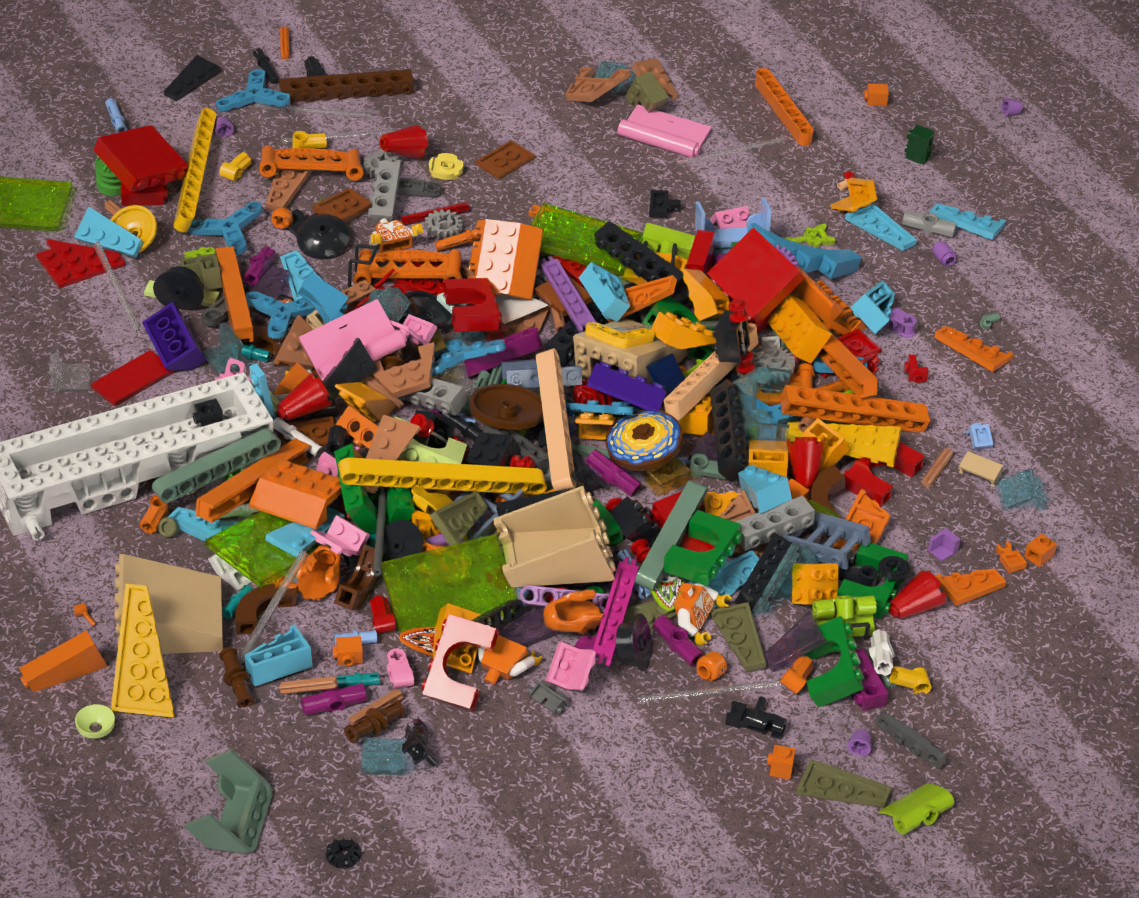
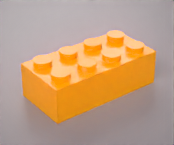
[767,294,832,364]

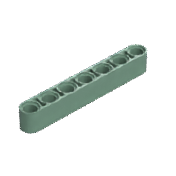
[152,428,281,503]
[635,480,708,591]

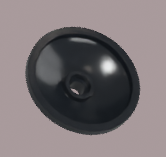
[296,214,350,259]
[402,291,452,329]

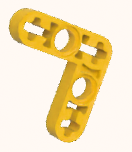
[585,322,655,348]

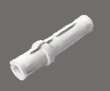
[273,417,324,457]

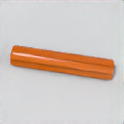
[280,26,290,59]

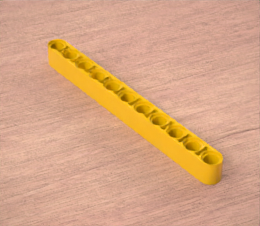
[174,108,216,232]
[338,458,547,495]

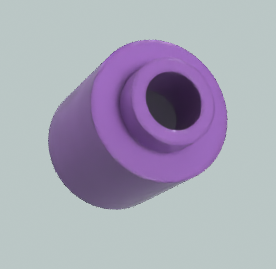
[932,241,956,266]

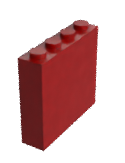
[93,125,189,192]
[707,227,805,324]

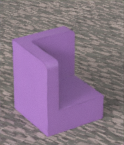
[928,528,961,561]

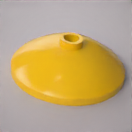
[110,205,157,255]

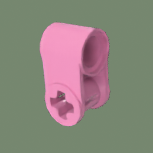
[387,648,414,689]

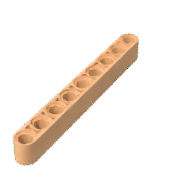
[664,323,758,420]
[536,348,576,491]

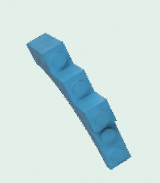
[747,223,862,279]
[298,273,349,326]

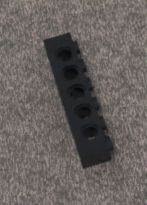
[594,221,687,298]
[545,301,608,366]
[710,379,748,482]

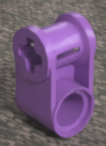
[884,308,916,338]

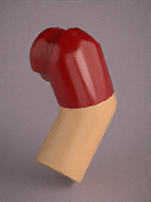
[837,171,855,191]

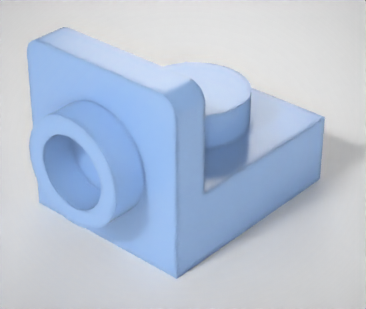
[966,423,993,449]

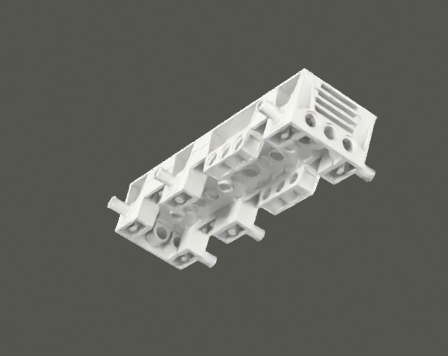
[0,372,273,541]

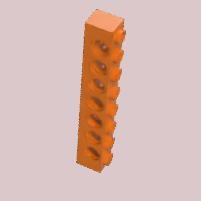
[779,385,930,432]
[336,406,463,501]

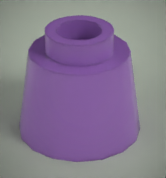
[1001,98,1023,116]
[214,117,234,137]
[847,729,871,756]

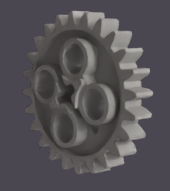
[735,345,795,384]

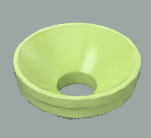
[75,704,115,739]

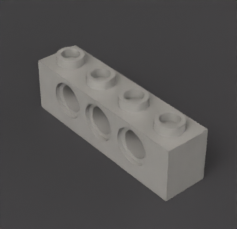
[368,161,401,225]
[398,378,469,415]
[735,496,815,551]

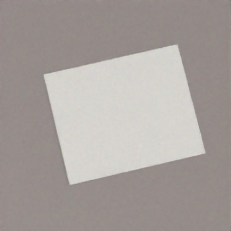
[496,294,549,326]

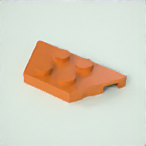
[831,489,890,550]

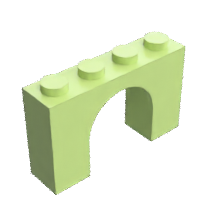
[394,416,467,464]

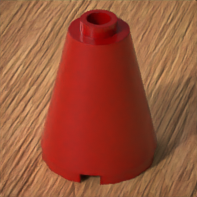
[379,125,428,159]
[276,373,332,421]
[786,437,825,490]
[889,569,946,619]

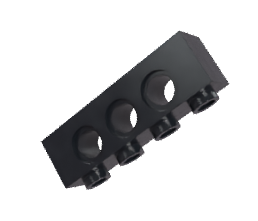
[734,533,792,611]

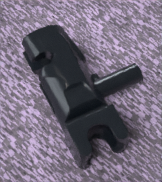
[725,697,787,739]
[402,719,439,766]

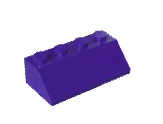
[142,302,207,370]
[586,361,667,411]

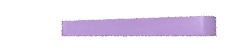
[518,586,609,613]

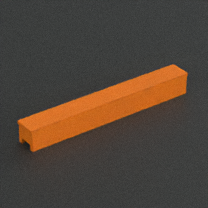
[216,246,253,344]
[817,334,877,398]
[196,438,311,523]

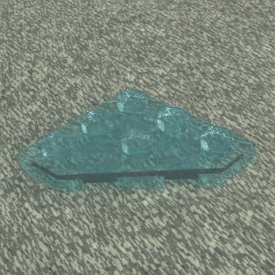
[751,541,800,616]

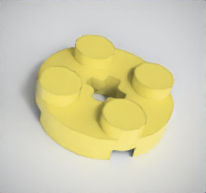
[429,153,463,180]

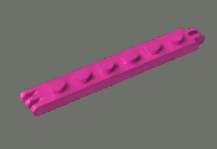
[593,556,639,667]

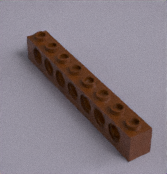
[279,69,414,103]

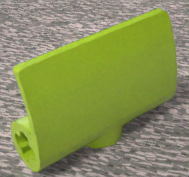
[641,223,695,264]
[812,595,876,637]
[879,784,954,835]

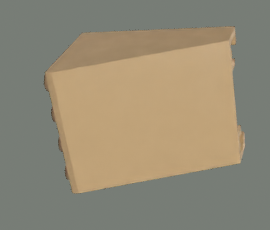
[573,318,687,385]
[493,486,616,587]
[115,554,223,654]

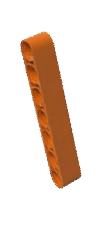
[755,68,814,146]

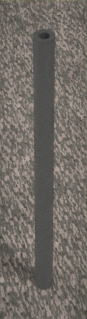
[373,486,387,576]

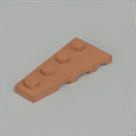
[266,168,311,211]
[364,414,421,494]

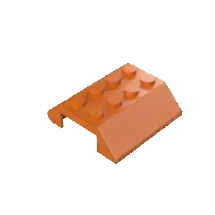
[468,219,543,300]
[791,267,867,335]
[249,460,342,529]

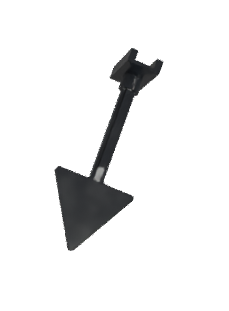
[539,415,607,496]

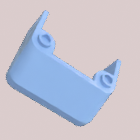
[695,197,771,261]

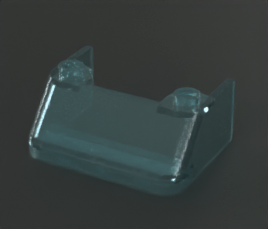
[732,367,791,443]

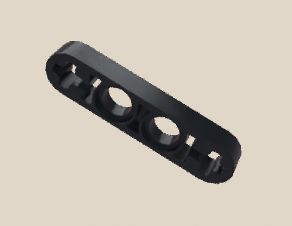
[470,599,524,630]

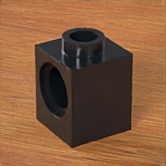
[192,398,223,427]

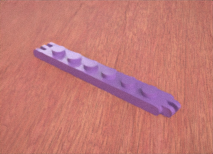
[540,256,596,333]

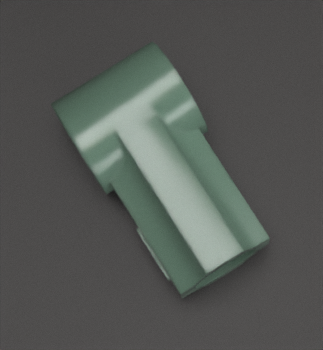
[689,454,726,480]

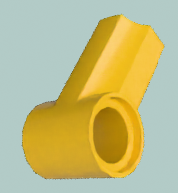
[292,131,327,148]
[219,152,252,182]
[889,666,932,694]

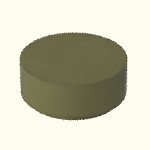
[158,517,179,537]

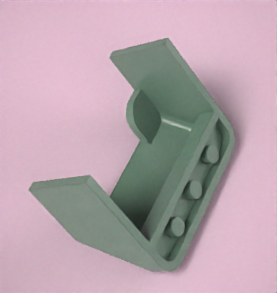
[184,749,272,854]

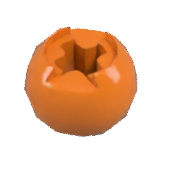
[271,207,293,230]

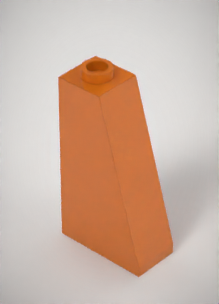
[19,630,108,693]

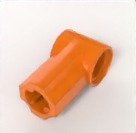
[140,495,169,534]
[779,656,814,695]

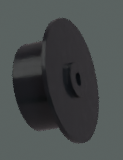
[153,266,204,311]
[374,520,425,574]
[616,613,652,672]

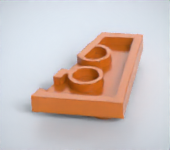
[935,569,1007,606]

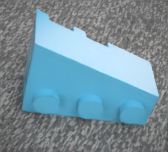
[579,262,630,322]
[850,280,895,334]
[738,465,792,514]
[244,624,313,686]

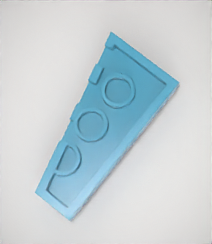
[845,203,917,251]
[930,203,1006,240]
[74,207,144,258]
[280,250,320,301]
[249,363,276,421]
[265,506,345,558]
[168,507,255,555]
[689,550,759,610]

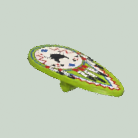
[649,572,684,612]

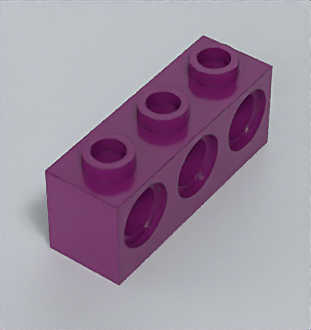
[840,649,888,711]

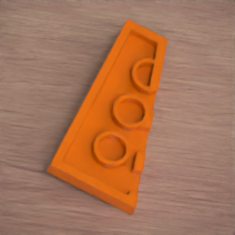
[607,275,677,323]
[934,326,1014,372]

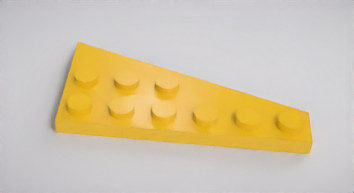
[785,422,901,467]
[111,584,175,718]

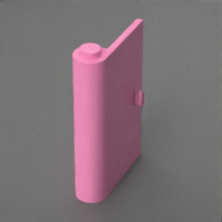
[617,105,711,158]
[299,299,407,381]

